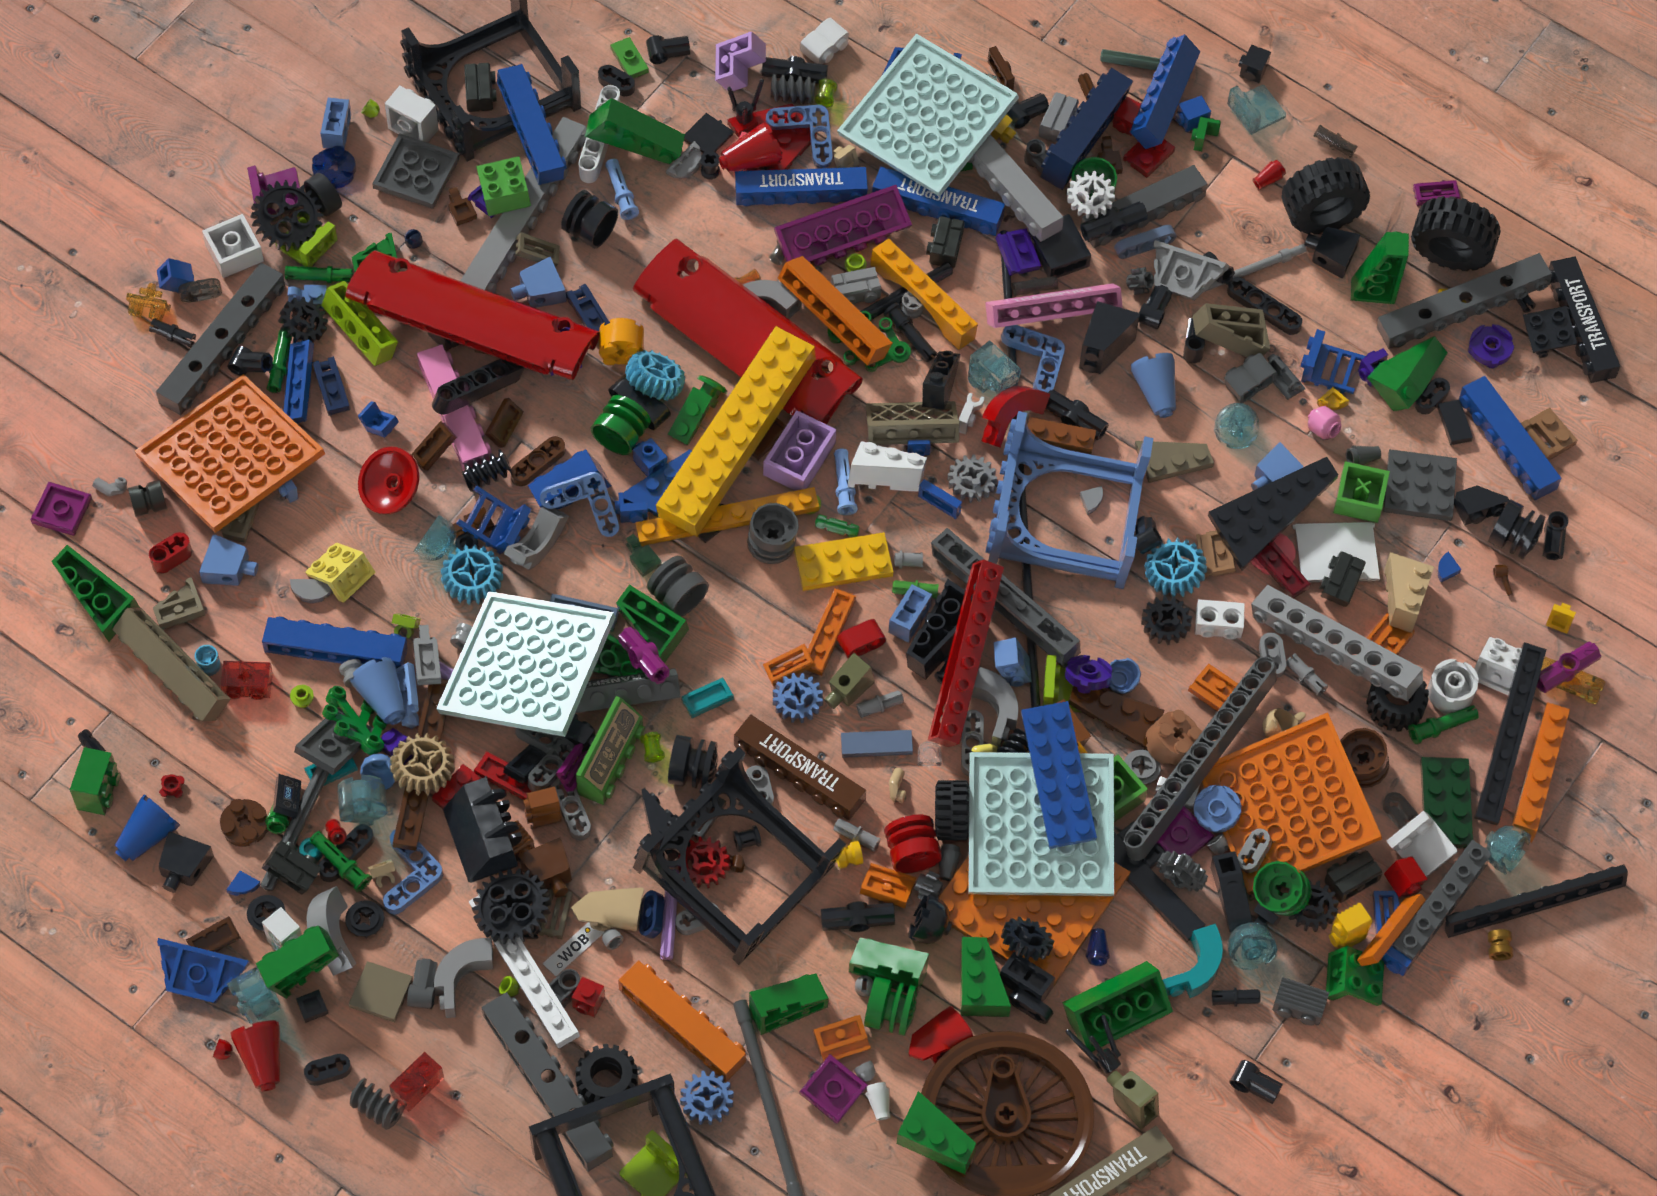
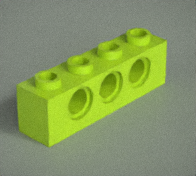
[321,281,398,366]

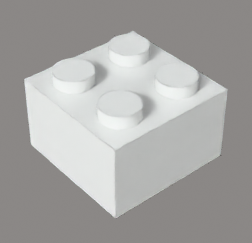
[385,85,439,143]
[202,214,264,278]

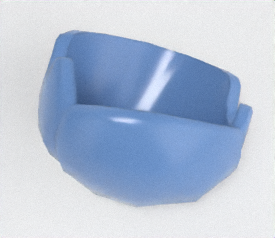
[1108,658,1141,694]
[360,754,395,791]

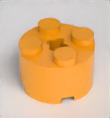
[599,318,644,365]

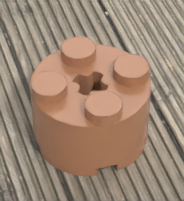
[1146,709,1202,765]

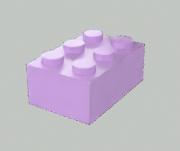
[763,410,836,491]

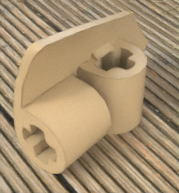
[571,887,644,932]

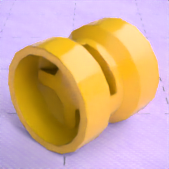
[837,841,863,869]

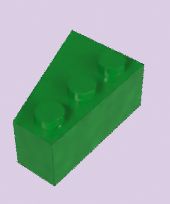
[616,584,689,663]
[960,937,1011,1017]
[749,973,828,1035]

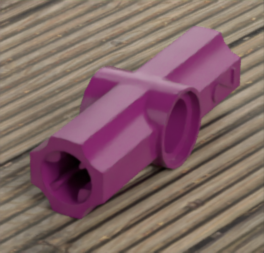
[618,627,670,684]
[1536,641,1601,693]

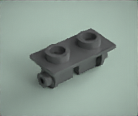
[1267,354,1306,400]

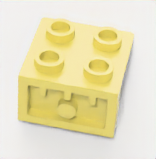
[305,543,376,603]

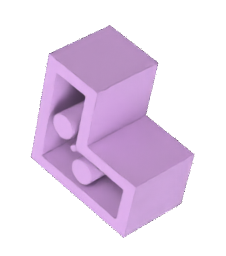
[715,31,766,91]

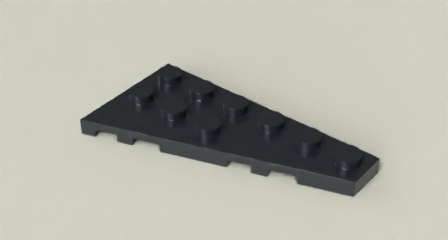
[1208,457,1339,571]

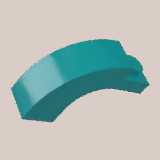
[1162,924,1223,998]

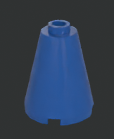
[115,794,180,861]

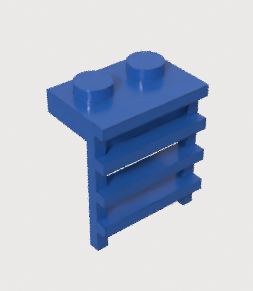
[1300,329,1365,394]
[456,486,532,554]

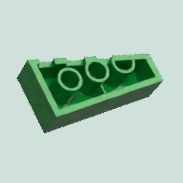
[585,98,685,164]
[1351,231,1409,304]
[51,545,140,642]

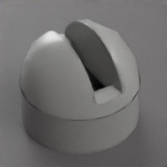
[1207,834,1228,855]
[602,929,624,950]
[855,976,874,997]
[854,1061,876,1081]

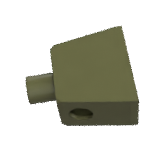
[824,653,875,709]
[1107,1070,1159,1130]

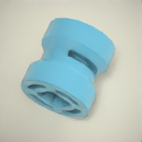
[195,645,221,676]

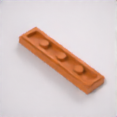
[802,588,856,676]
[1357,894,1426,966]

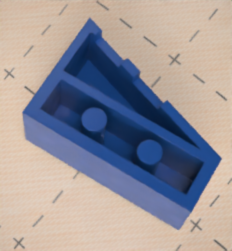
[528,449,612,510]

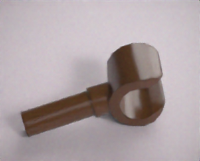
[1493,565,1513,596]
[717,854,745,873]

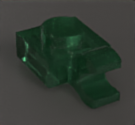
[626,534,662,577]

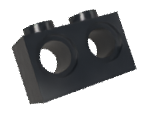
[1000,952,1055,1002]

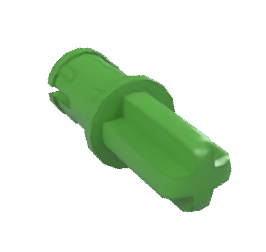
[892,580,939,599]

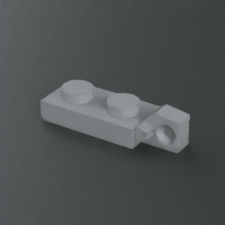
[413,625,441,685]

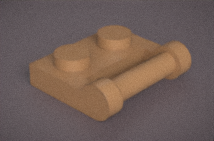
[1521,407,1578,461]

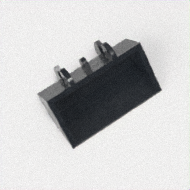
[443,777,522,883]

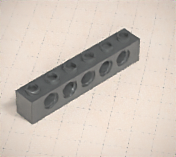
[1392,840,1492,968]

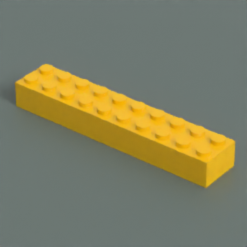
[656,326,816,537]

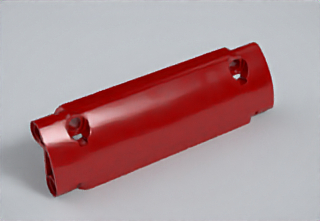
[633,239,863,425]
[345,250,600,381]

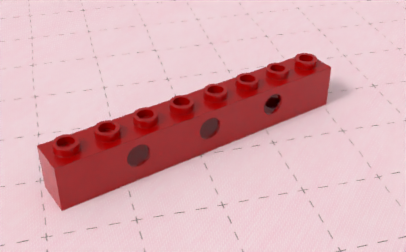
[928,560,1004,748]

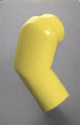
[971,744,998,753]

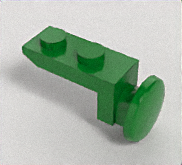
[668,375,728,445]

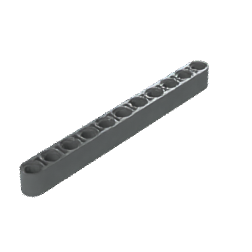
[1124,657,1277,861]

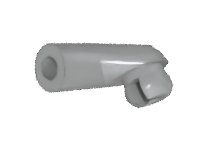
[92,477,127,496]

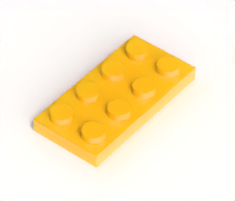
[794,532,894,591]

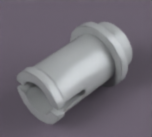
[894,550,923,569]

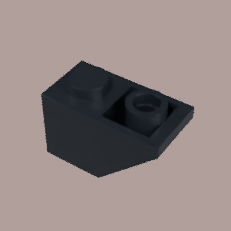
[1454,485,1509,525]

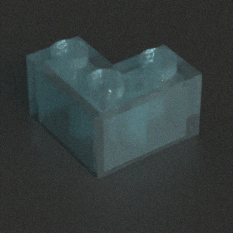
[968,340,1021,394]

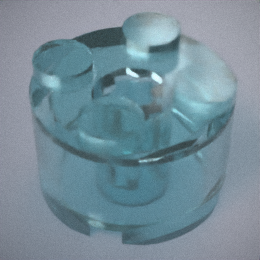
[337,775,387,826]
[227,966,281,1024]

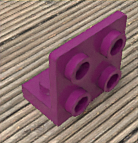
[247,165,300,214]

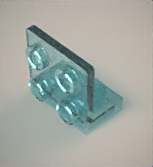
[1227,85,1286,135]

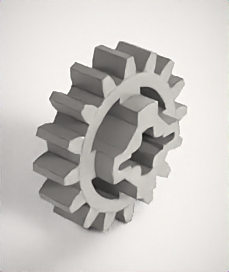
[947,455,997,503]

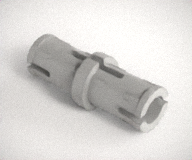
[1286,653,1328,696]

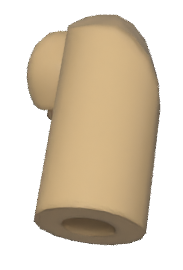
[889,768,907,803]

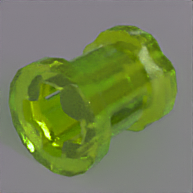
[815,79,837,108]
[640,732,665,763]

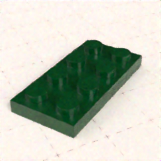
[1420,757,1473,848]

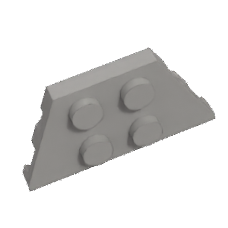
[1154,240,1229,301]

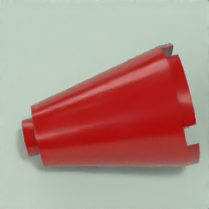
[718,122,782,172]
[230,1020,280,1092]

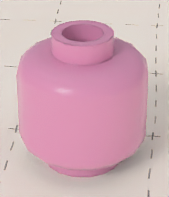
[1308,406,1342,440]

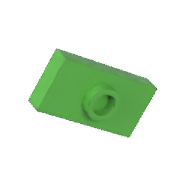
[610,37,649,78]

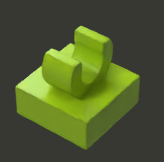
[392,613,421,639]

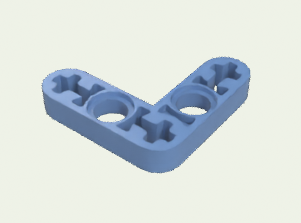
[765,105,833,168]
[1001,325,1065,393]
[540,472,619,537]
[383,829,443,915]

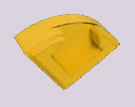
[1317,387,1349,410]

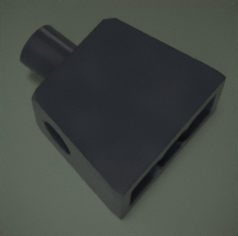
[1304,227,1360,279]
[159,831,214,893]

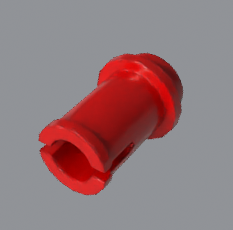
[325,819,347,845]

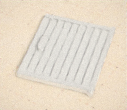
[1293,522,1380,583]

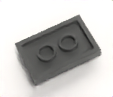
[294,707,373,775]

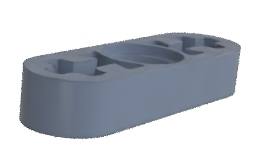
[1114,225,1177,259]

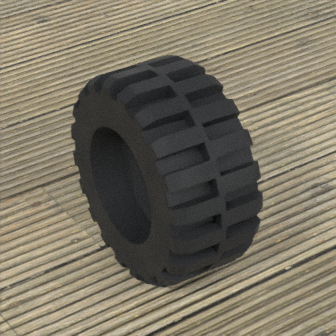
[1281,157,1370,234]
[1411,196,1501,271]

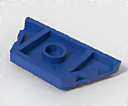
[623,449,692,518]
[157,938,250,1003]

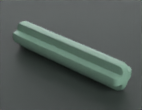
[1100,49,1160,70]

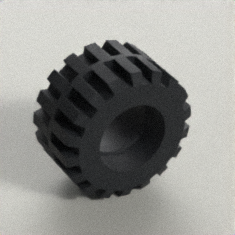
[1366,675,1429,732]
[935,780,969,840]
[575,1044,638,1104]

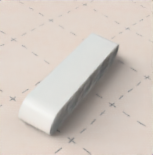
[579,85,620,183]

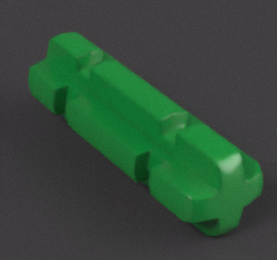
[815,514,860,538]

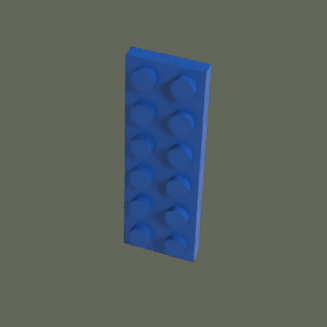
[1021,701,1097,849]

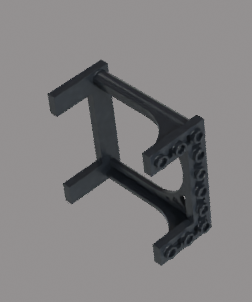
[400,0,581,162]
[633,747,846,965]
[529,1073,717,1196]

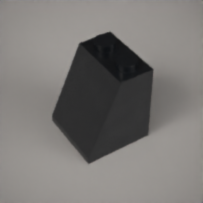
[1079,301,1140,374]

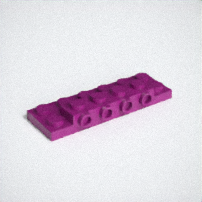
[774,185,912,266]

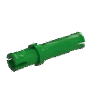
[285,265,353,283]
[267,330,292,393]

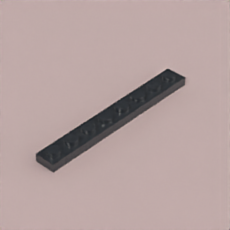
[1474,642,1547,825]
[1445,864,1628,938]

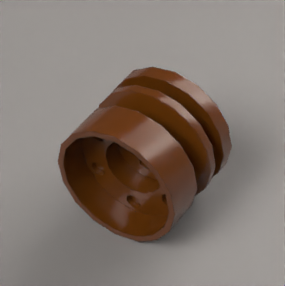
[1340,728,1390,788]

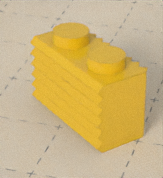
[1329,902,1373,949]

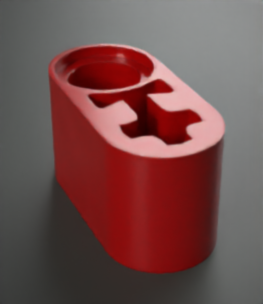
[149,532,192,574]
[837,619,887,659]

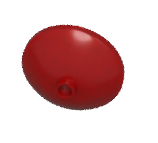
[358,447,419,515]

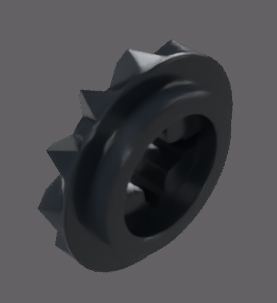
[247,895,286,933]
[345,900,384,938]

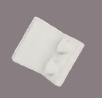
[1474,637,1521,695]
[1387,811,1458,877]

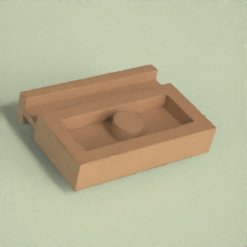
[1196,530,1236,578]

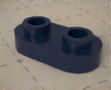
[639,890,664,939]

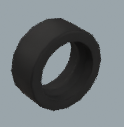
[304,172,342,216]

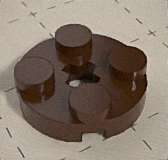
[220,799,268,847]

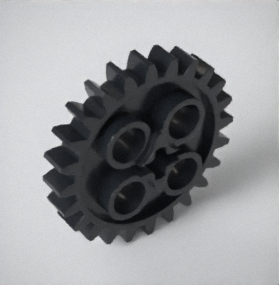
[250,180,323,252]
[472,868,552,944]

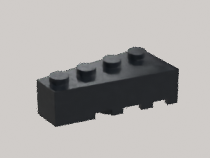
[906,579,973,680]

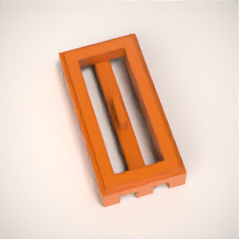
[763,644,815,686]

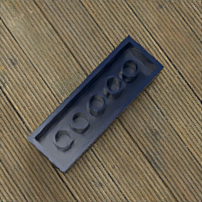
[1040,68,1133,190]

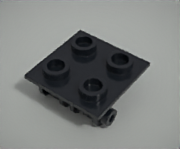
[1523,306,1577,358]

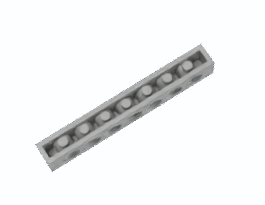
[1251,584,1423,701]

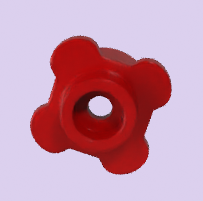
[159,774,185,798]

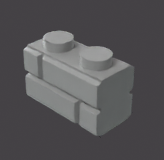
[1039,92,1079,143]
[831,267,881,305]

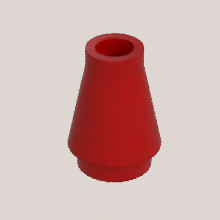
[1253,160,1286,189]

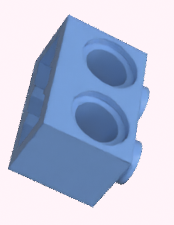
[320,98,352,150]
[888,584,932,643]
[994,638,1032,687]

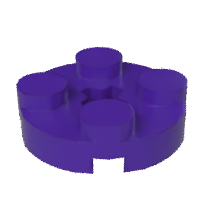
[1468,324,1514,369]
[1065,655,1112,693]

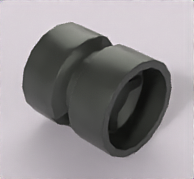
[128,480,167,517]

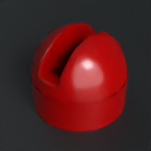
[213,1038,233,1060]

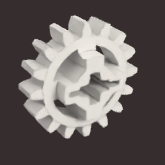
[1067,171,1115,219]

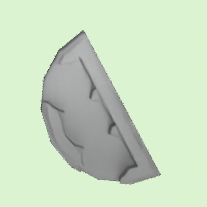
[666,141,702,179]
[290,579,333,603]

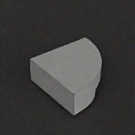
[1080,486,1103,515]

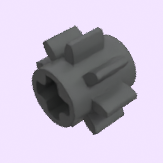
[1126,267,1154,295]
[914,871,943,899]

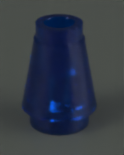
[1086,928,1110,966]

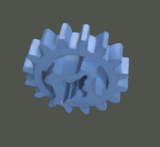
[772,673,823,723]
[680,1071,734,1125]

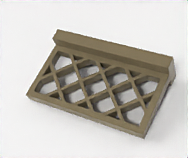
[866,401,960,445]

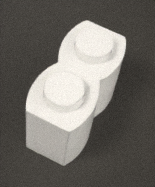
[800,18,849,64]

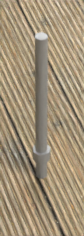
[1204,244,1307,292]

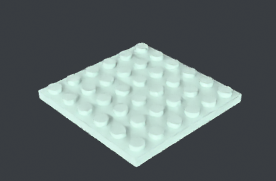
[837,34,1019,197]
[436,592,616,737]
[968,752,1114,896]

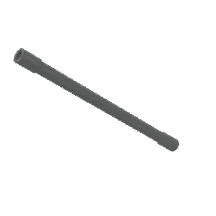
[733,1000,804,1196]

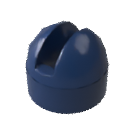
[404,229,423,249]

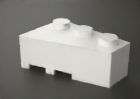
[847,441,927,492]

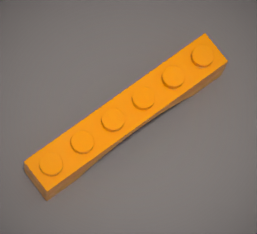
[870,238,978,350]

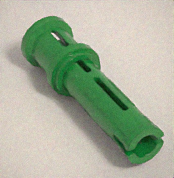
[1408,705,1479,745]
[309,831,372,893]

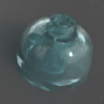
[1214,403,1259,449]
[414,515,456,561]
[1485,825,1531,875]
[1227,922,1278,970]

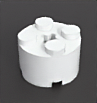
[1427,659,1479,715]

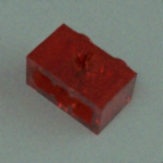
[220,661,273,700]
[389,1052,444,1112]

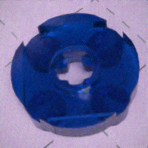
[312,146,356,189]

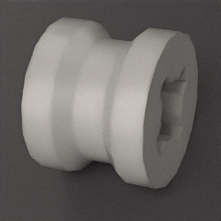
[901,291,923,319]
[450,623,472,650]
[339,659,362,688]

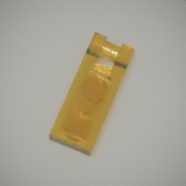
[1541,657,1605,704]

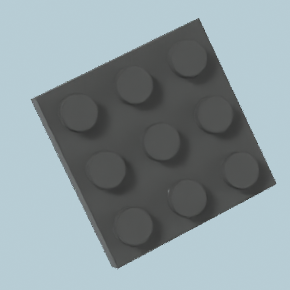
[372,133,460,209]
[1383,449,1457,521]

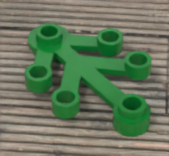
[827,311,911,372]
[322,686,387,755]

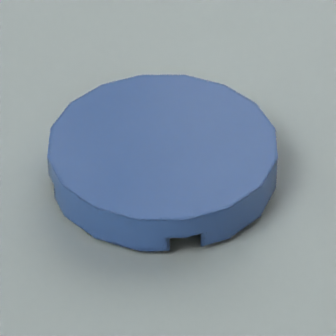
[1194,785,1241,833]

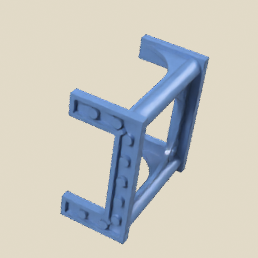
[985,411,1154,589]

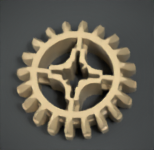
[390,733,455,796]

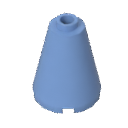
[1131,353,1176,418]
[350,657,406,725]

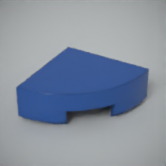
[1438,552,1461,582]
[226,871,261,896]

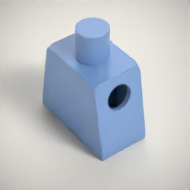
[510,257,566,308]
[1251,442,1304,491]
[199,534,258,586]

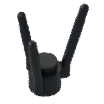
[727,79,764,125]
[1065,1015,1121,1074]

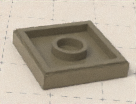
[349,961,413,1022]

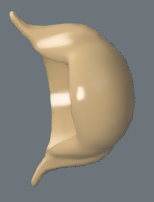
[1262,708,1306,738]

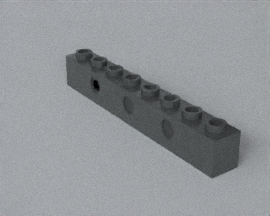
[1377,253,1552,349]
[156,262,285,416]
[931,528,1081,668]
[482,992,614,1172]

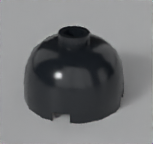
[908,894,952,944]

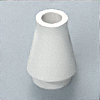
[865,1082,890,1121]

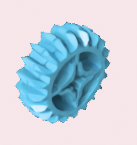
[625,350,686,401]
[1144,537,1207,597]
[441,544,503,605]

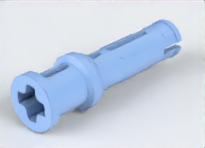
[605,159,639,220]
[834,449,858,515]

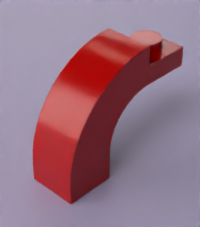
[981,386,1050,448]

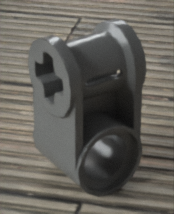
[549,969,580,1008]

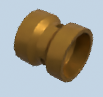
[1487,929,1513,961]

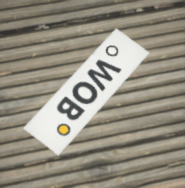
[543,922,605,976]

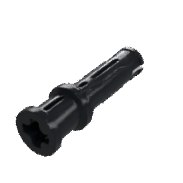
[884,303,937,362]

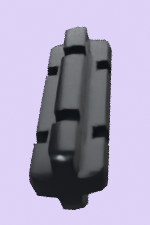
[78,729,106,751]

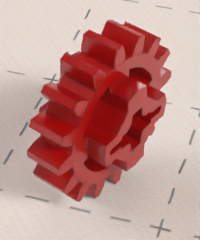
[678,836,730,888]

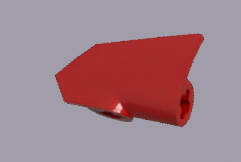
[908,1006,973,1064]

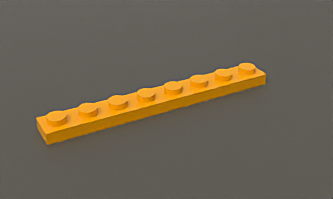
[635,487,819,546]

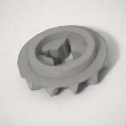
[1124,750,1161,785]

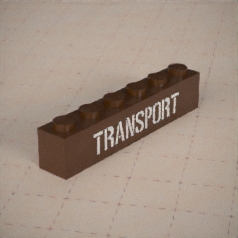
[734,714,866,821]

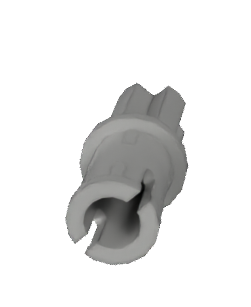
[856,691,904,718]
[833,819,881,852]

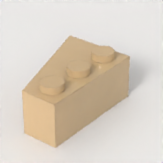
[1384,552,1434,633]

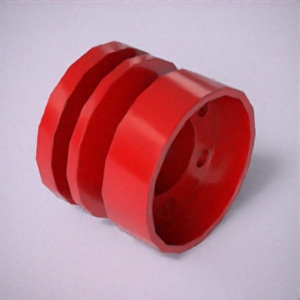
[884,814,942,873]

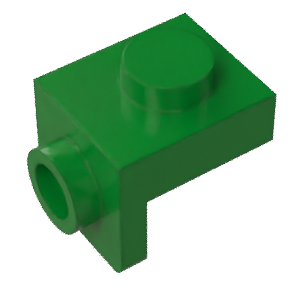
[1191,117,1221,152]

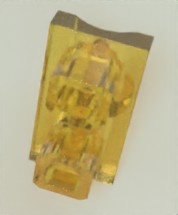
[126,283,171,321]

